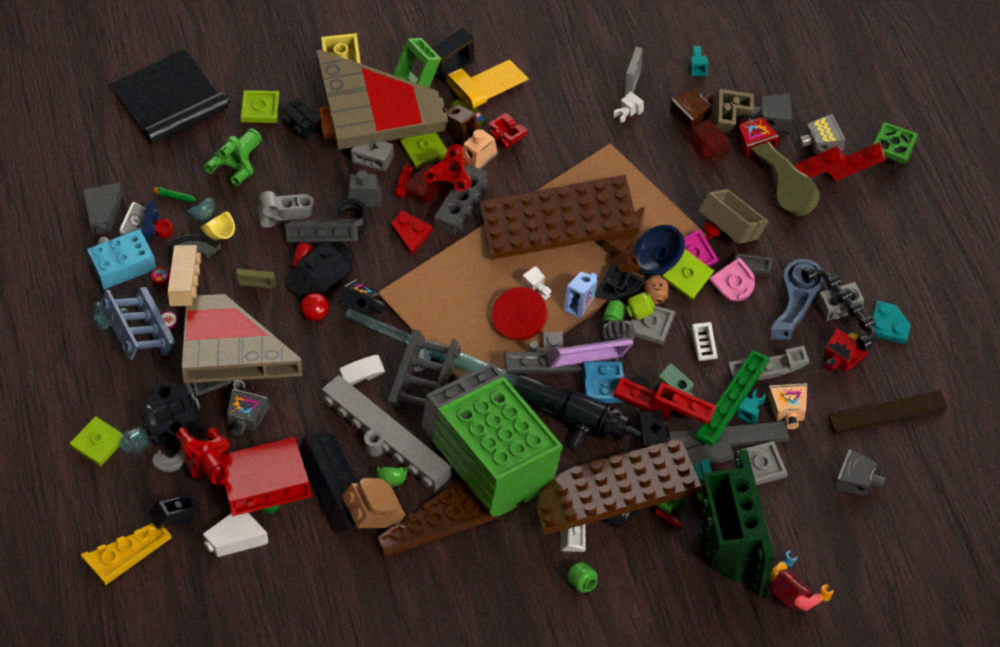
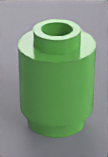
[603,300,626,324]

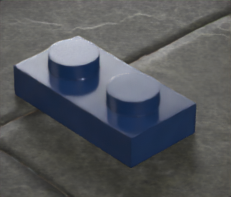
[141,201,159,243]

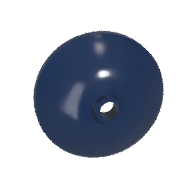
[633,225,685,276]

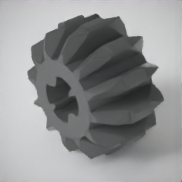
[602,319,635,341]

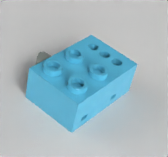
[87,229,156,289]

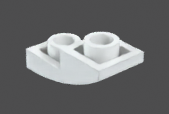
[339,355,385,385]

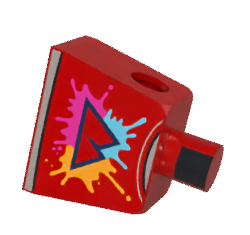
[738,115,779,158]

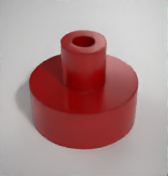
[704,220,722,239]

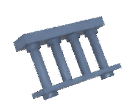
[100,287,176,360]

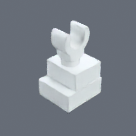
[614,91,644,123]
[521,266,552,301]

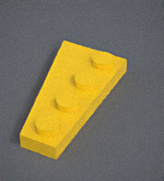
[80,523,171,586]

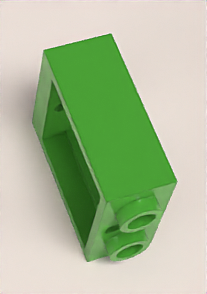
[393,38,441,88]

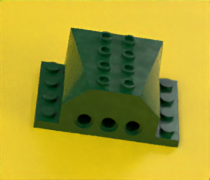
[699,449,774,597]

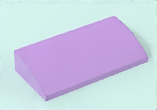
[546,338,633,368]

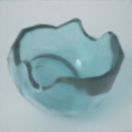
[187,197,216,221]

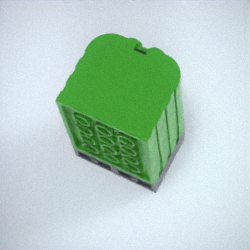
[422,363,563,516]

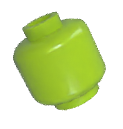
[626,292,656,320]

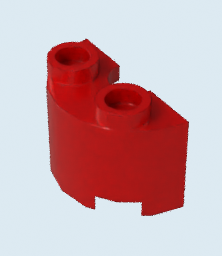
[489,113,528,149]

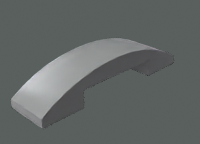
[729,346,809,381]

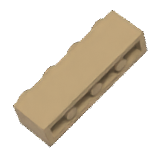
[168,245,201,306]

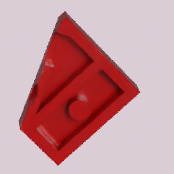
[391,210,433,255]

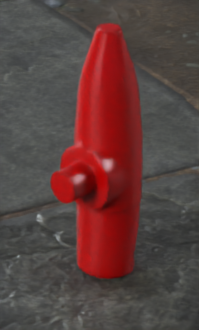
[655,507,683,528]

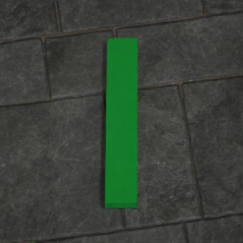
[695,350,770,447]

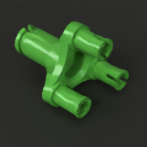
[203,129,262,186]

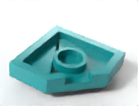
[868,301,911,344]

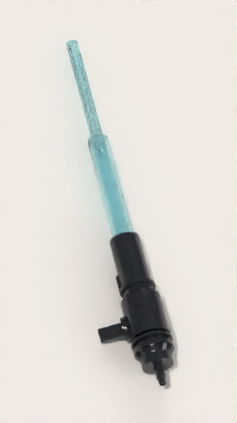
[345,308,642,451]

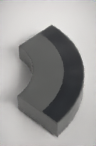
[168,235,221,258]

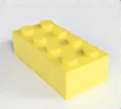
[321,33,361,64]

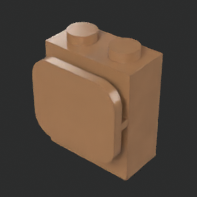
[342,478,405,528]

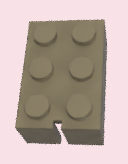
[698,189,769,244]

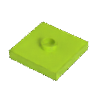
[241,90,280,123]
[400,132,447,170]
[662,249,714,301]
[69,416,126,467]

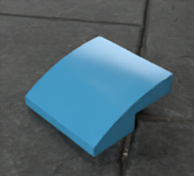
[583,361,624,403]

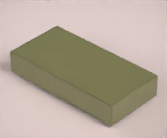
[236,269,276,289]

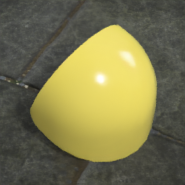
[200,211,235,240]

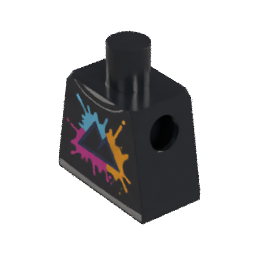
[337,279,386,315]

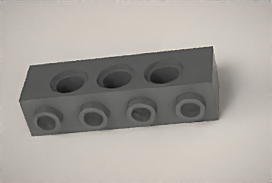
[434,164,489,236]

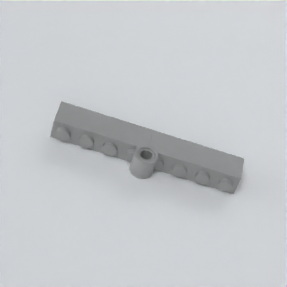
[322,375,452,492]

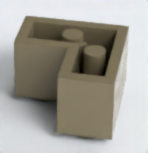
[712,89,754,133]

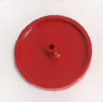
[492,287,548,341]

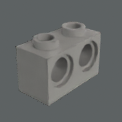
[818,282,864,320]

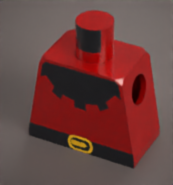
[824,325,869,371]

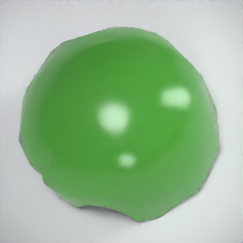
[376,467,408,487]

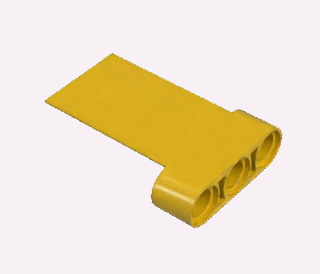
[446,59,529,109]

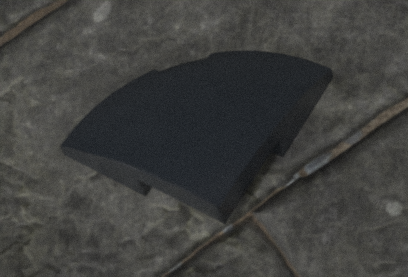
[595,264,646,300]

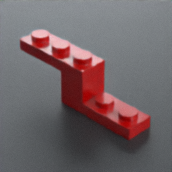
[794,142,886,182]
[613,377,716,425]

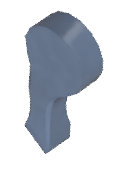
[770,259,824,340]

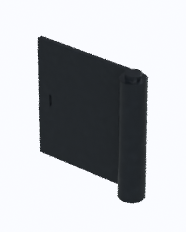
[110,48,230,144]

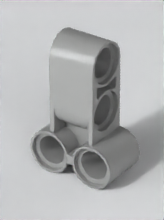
[257,191,313,228]

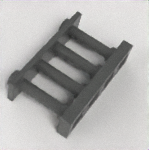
[388,329,461,409]

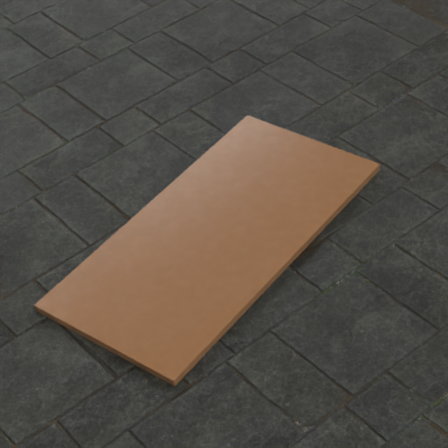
[379,143,706,380]

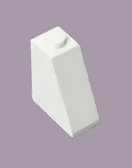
[203,513,268,557]

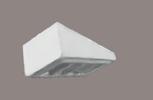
[690,322,718,361]

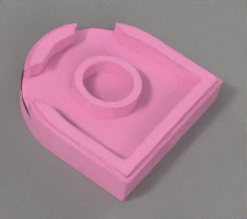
[709,257,755,301]

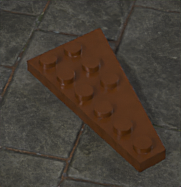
[378,479,499,557]

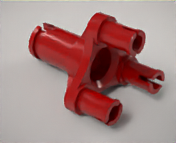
[424,144,472,191]
[175,427,229,485]

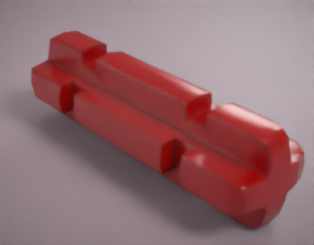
[395,165,412,198]

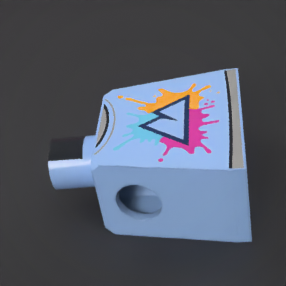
[564,272,599,319]

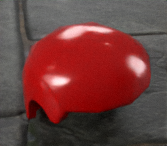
[300,293,329,321]

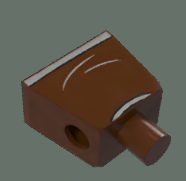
[670,90,714,132]
[443,105,479,145]

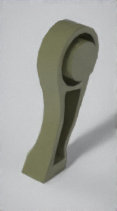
[751,142,819,217]

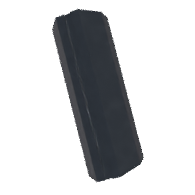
[298,430,357,535]

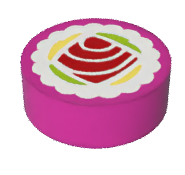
[161,312,179,331]

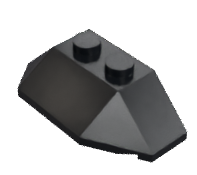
[285,241,354,298]

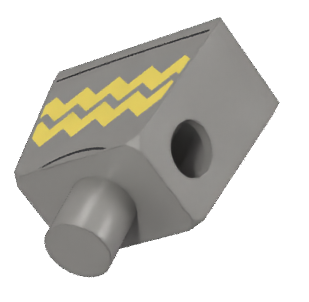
[799,114,845,154]

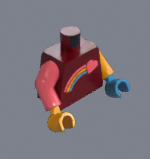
[768,551,833,611]

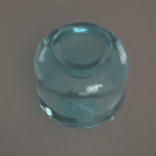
[120,426,150,456]

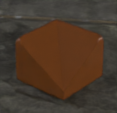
[614,250,641,272]

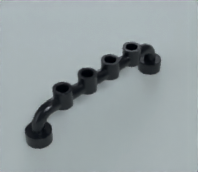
[801,266,876,352]

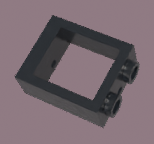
[432,28,475,82]

